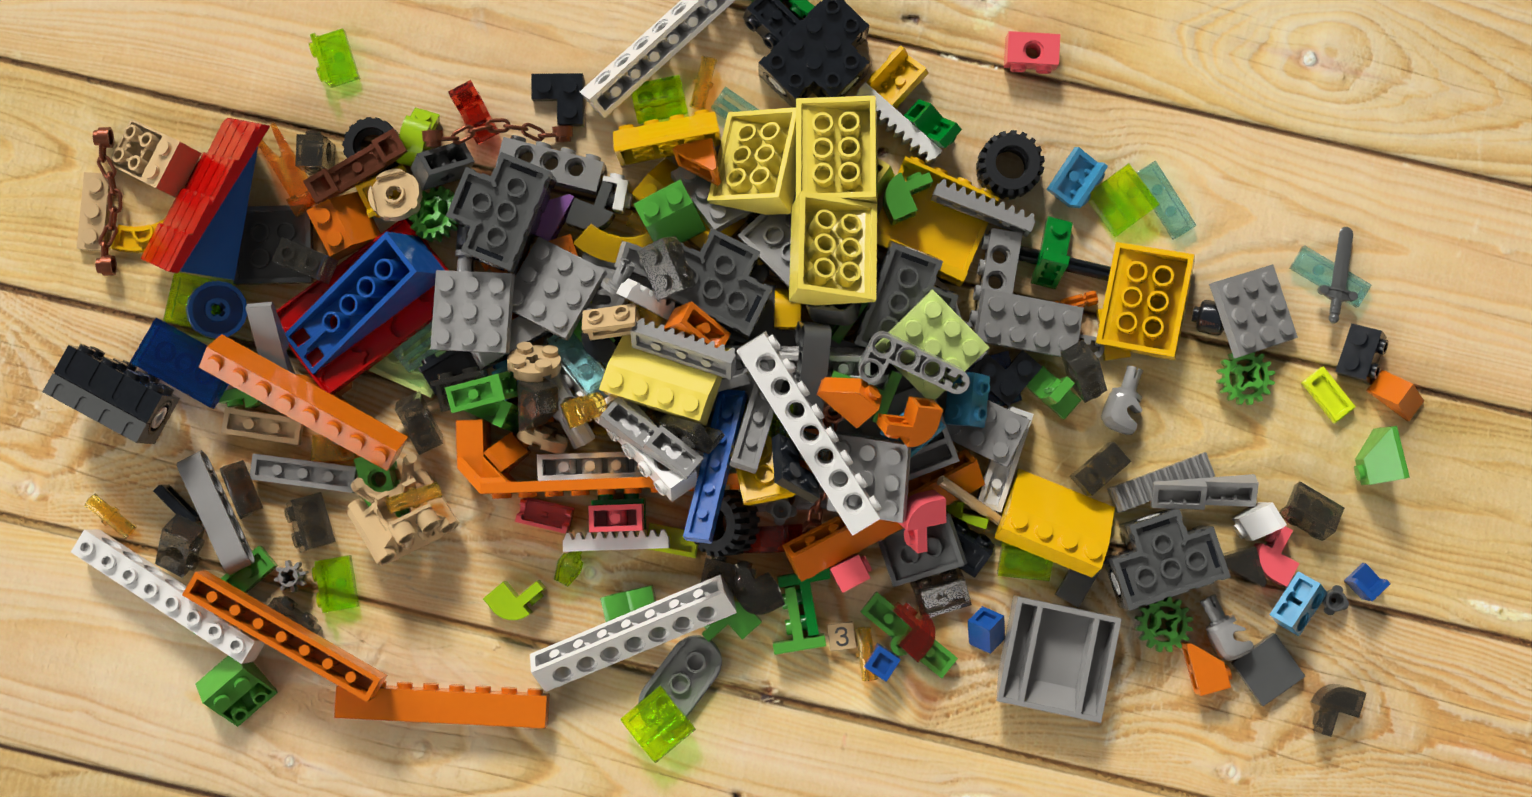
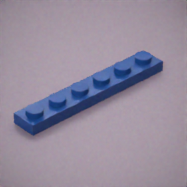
[683,389,748,544]

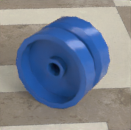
[186,281,247,339]

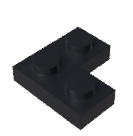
[531,73,584,126]
[969,350,1042,407]
[772,433,820,503]

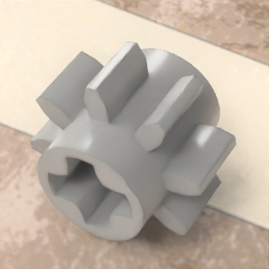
[274,560,309,593]

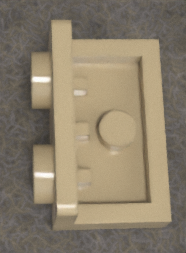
[582,303,640,340]

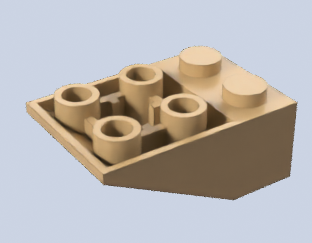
[108,119,202,198]

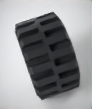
[976,130,1045,200]
[694,490,760,557]

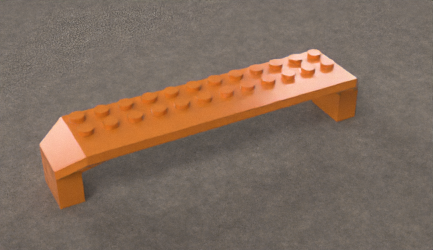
[456,418,829,499]

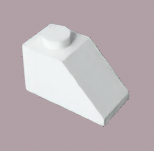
[1232,502,1287,541]

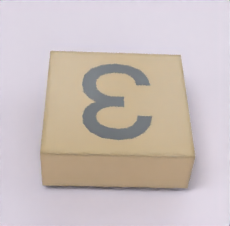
[827,621,856,651]

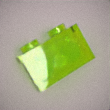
[309,28,360,88]
[631,75,688,124]
[997,541,1053,581]
[312,555,359,613]

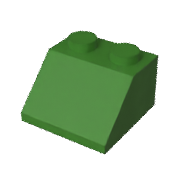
[634,179,706,254]

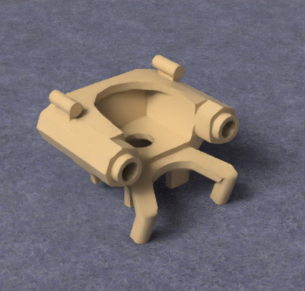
[347,452,459,566]

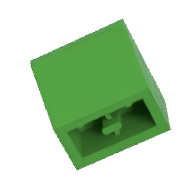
[195,655,278,727]

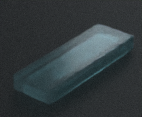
[1132,160,1197,240]
[1289,245,1371,308]
[547,333,605,398]

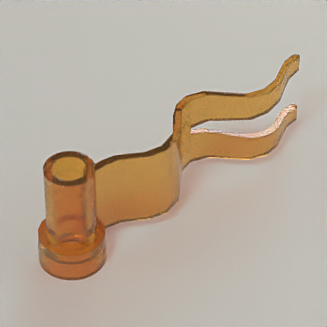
[258,122,316,218]

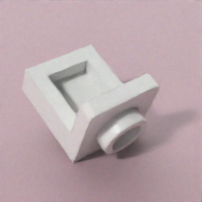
[602,173,633,215]

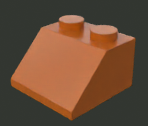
[306,191,381,261]

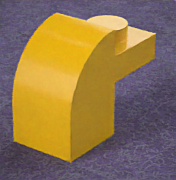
[774,288,801,330]

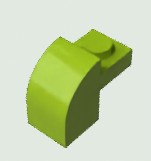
[396,107,440,166]
[483,580,546,620]

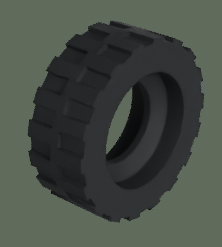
[342,117,399,177]

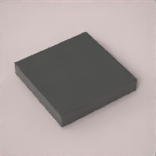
[1231,633,1306,706]

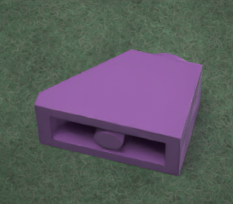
[535,194,575,241]

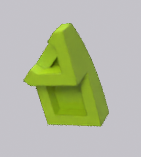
[946,501,989,529]

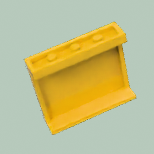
[877,156,1000,287]

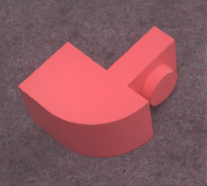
[897,490,946,553]
[1252,526,1300,587]

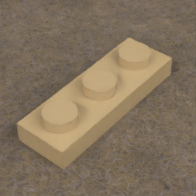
[77,172,110,251]
[221,407,304,445]

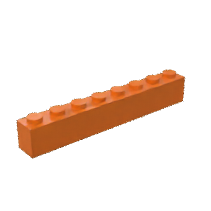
[199,334,408,471]
[782,449,985,582]
[182,570,388,702]
[334,681,550,728]

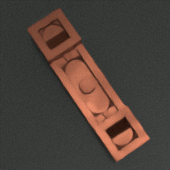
[303,128,407,204]

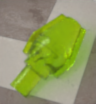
[554,551,584,587]

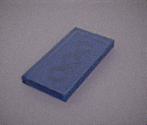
[130,318,229,409]

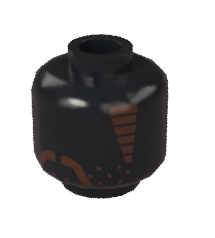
[1192,300,1224,336]

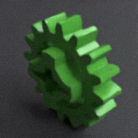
[409,186,458,242]
[1216,352,1275,405]
[1135,596,1193,652]

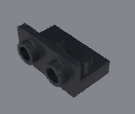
[743,0,800,49]
[418,351,480,396]
[952,518,994,578]

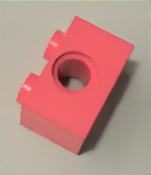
[1004,31,1060,74]
[588,504,645,532]
[829,553,872,593]

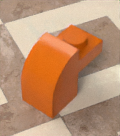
[876,396,943,447]

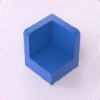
[1344,563,1391,602]
[968,606,1005,654]
[864,643,901,682]

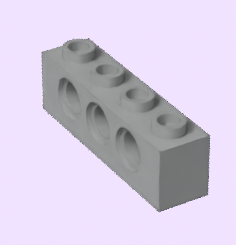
[495,135,606,196]
[969,228,1023,332]

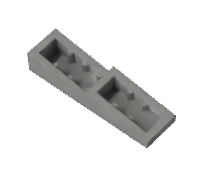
[246,302,295,374]
[599,397,704,480]
[1151,474,1259,510]

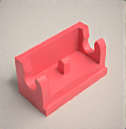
[515,497,575,534]

